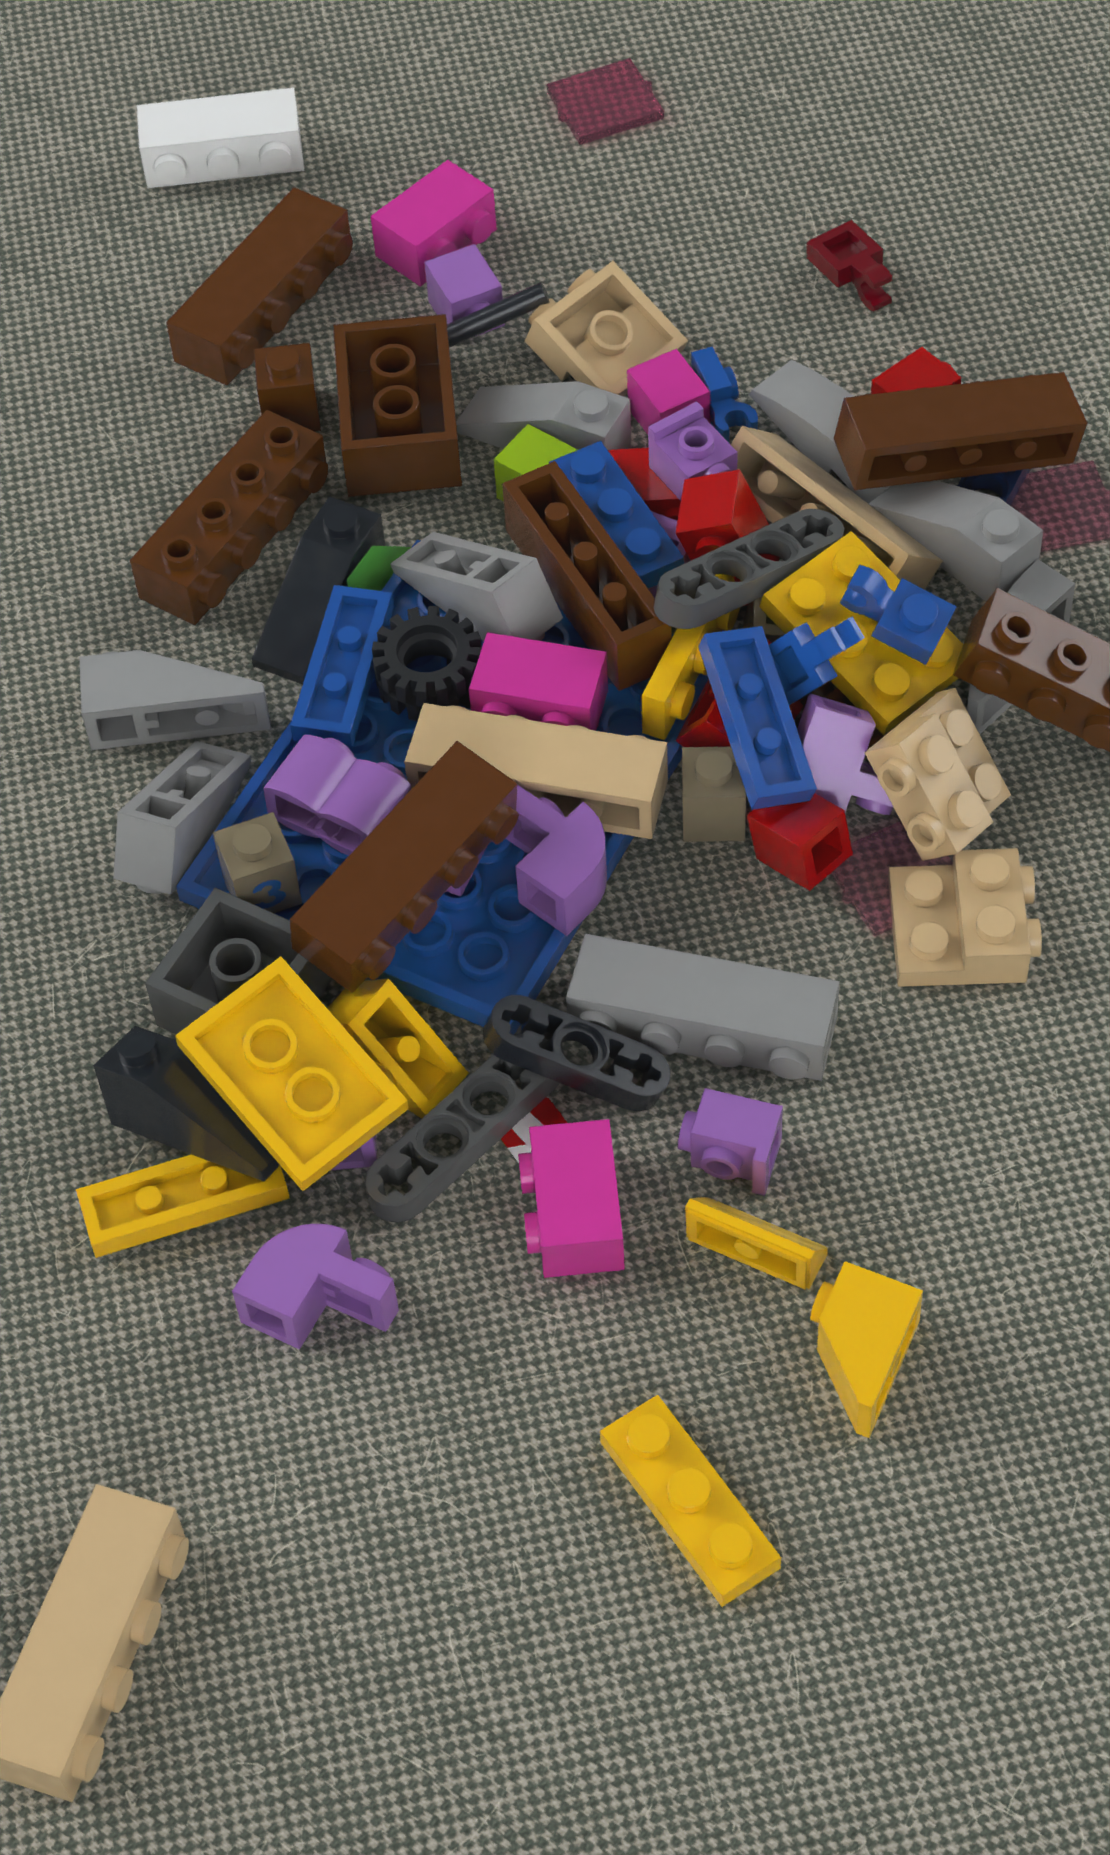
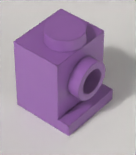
[648,401,737,501]
[678,1088,783,1196]

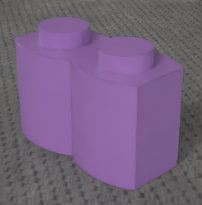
[264,735,411,856]

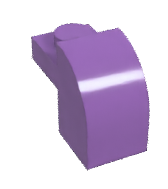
[797,693,894,815]
[506,785,607,936]
[232,1224,399,1350]

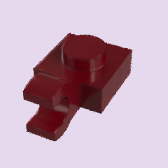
[806,220,892,312]

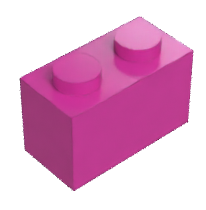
[371,160,497,287]
[469,632,608,731]
[518,1119,625,1278]

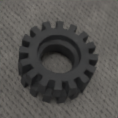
[372,606,482,721]

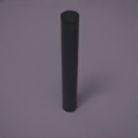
[447,282,550,348]

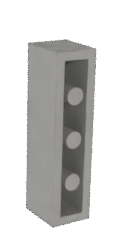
[566,934,840,1081]

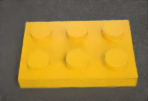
[759,531,963,735]
[175,956,408,1191]

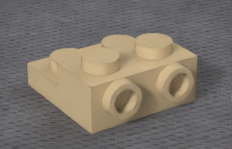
[525,261,688,397]
[864,688,1011,861]
[888,848,1042,987]

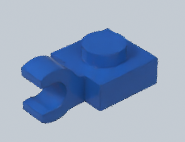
[691,346,758,443]
[840,565,957,665]
[769,616,865,705]

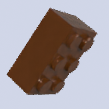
[333,314,462,497]

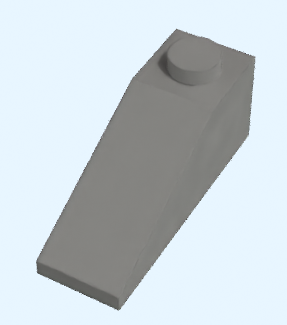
[456,381,631,450]
[869,481,1043,601]
[390,532,563,641]
[79,650,271,750]
[113,741,251,894]

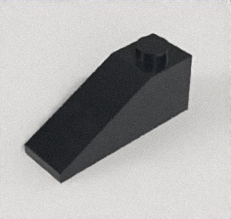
[252,496,385,684]
[93,1026,280,1181]

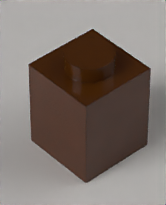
[254,343,321,431]

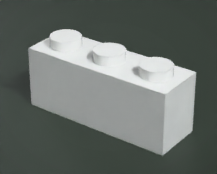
[137,88,304,189]

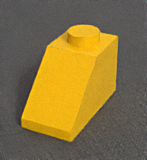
[327,979,469,1118]
[810,1261,923,1438]

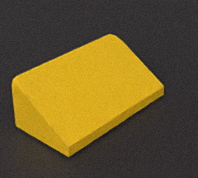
[685,1197,828,1289]

